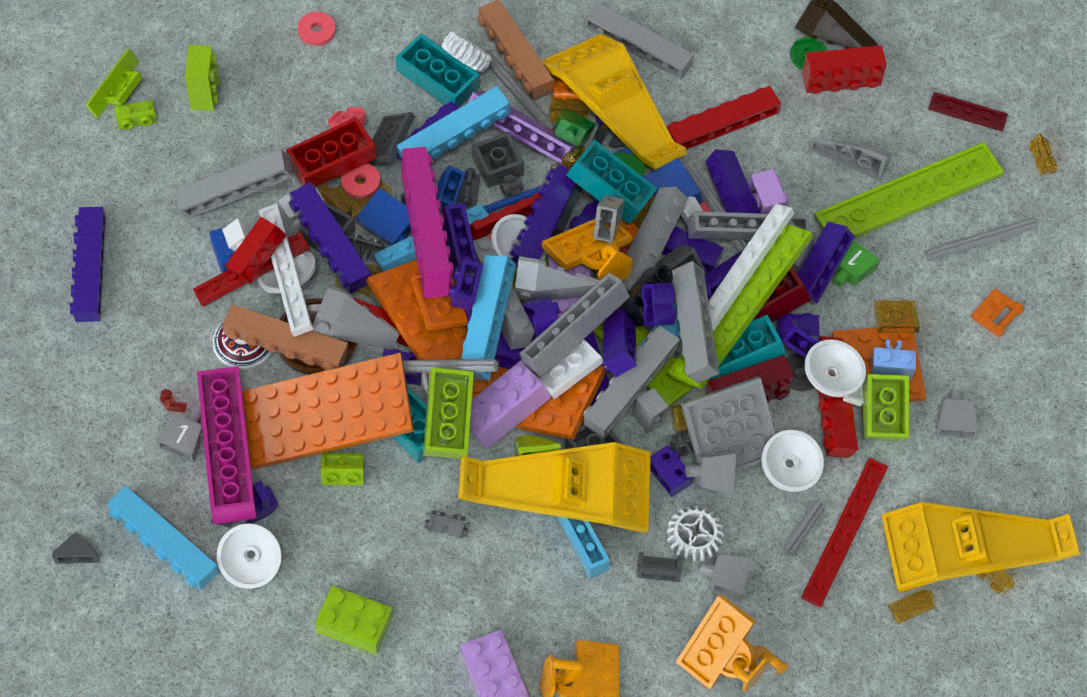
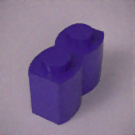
[642,283,676,326]

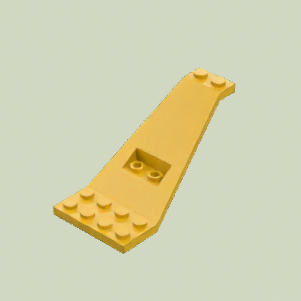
[541,33,687,169]
[458,442,651,534]
[881,502,1081,593]

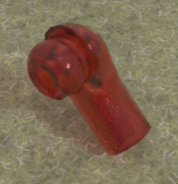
[160,389,187,413]

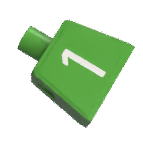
[832,240,880,287]

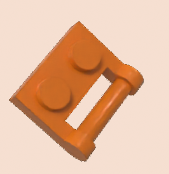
[971,288,1024,337]

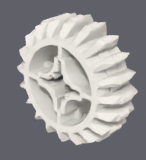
[442,32,492,72]
[666,506,724,563]

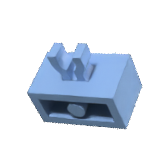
[870,339,916,381]

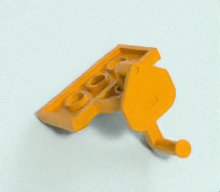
[542,219,633,311]
[676,594,788,693]
[539,640,619,697]

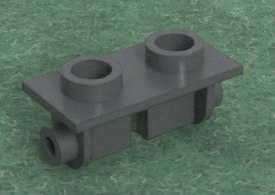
[457,168,481,209]
[425,510,470,538]

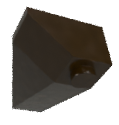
[795,0,878,49]

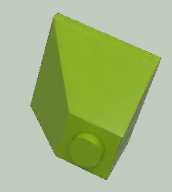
[515,435,561,456]

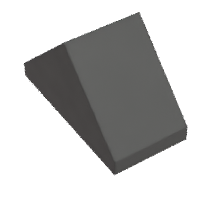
[52,532,99,564]

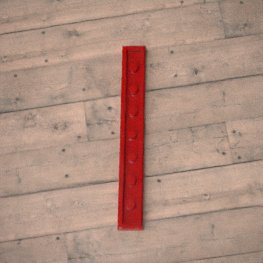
[801,458,888,608]

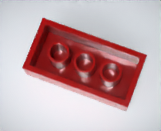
[802,45,887,94]
[286,117,376,188]

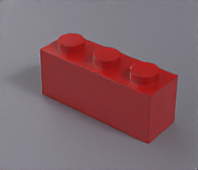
[225,217,287,284]

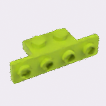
[86,49,143,118]

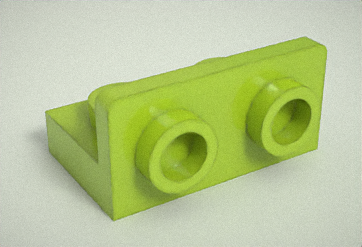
[114,100,157,130]
[321,453,364,485]

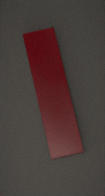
[928,92,1008,132]

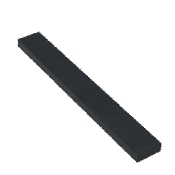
[550,122,609,238]

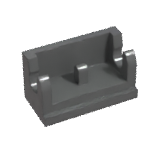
[637,552,682,582]

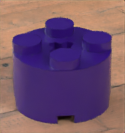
[522,296,560,342]

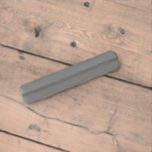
[783,501,825,554]

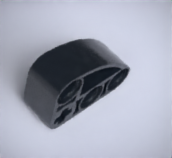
[622,265,672,328]

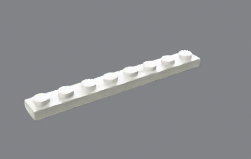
[258,203,314,337]
[708,204,794,331]

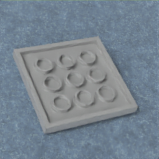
[681,377,776,472]

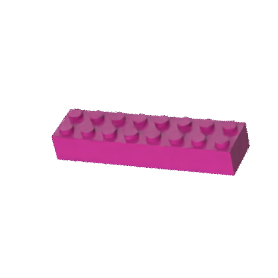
[401,147,453,298]
[197,366,257,524]

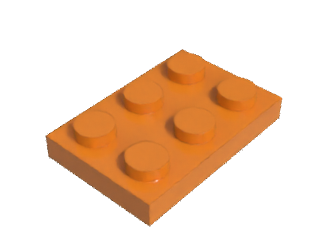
[411,274,468,332]

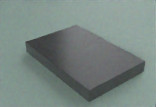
[368,112,415,165]

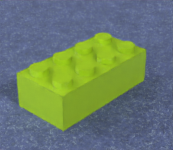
[423,367,474,459]

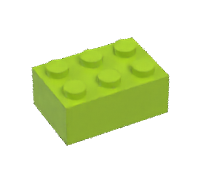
[184,45,221,111]
[863,374,909,441]
[315,585,393,655]

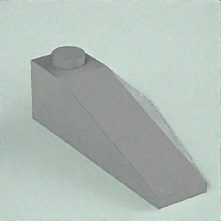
[809,137,892,181]
[515,256,600,301]
[312,285,400,350]

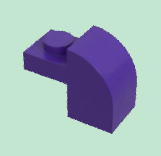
[245,481,278,524]

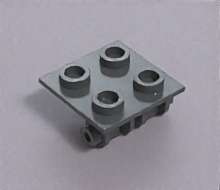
[346,233,386,262]

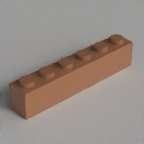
[477,0,554,100]
[222,304,349,370]

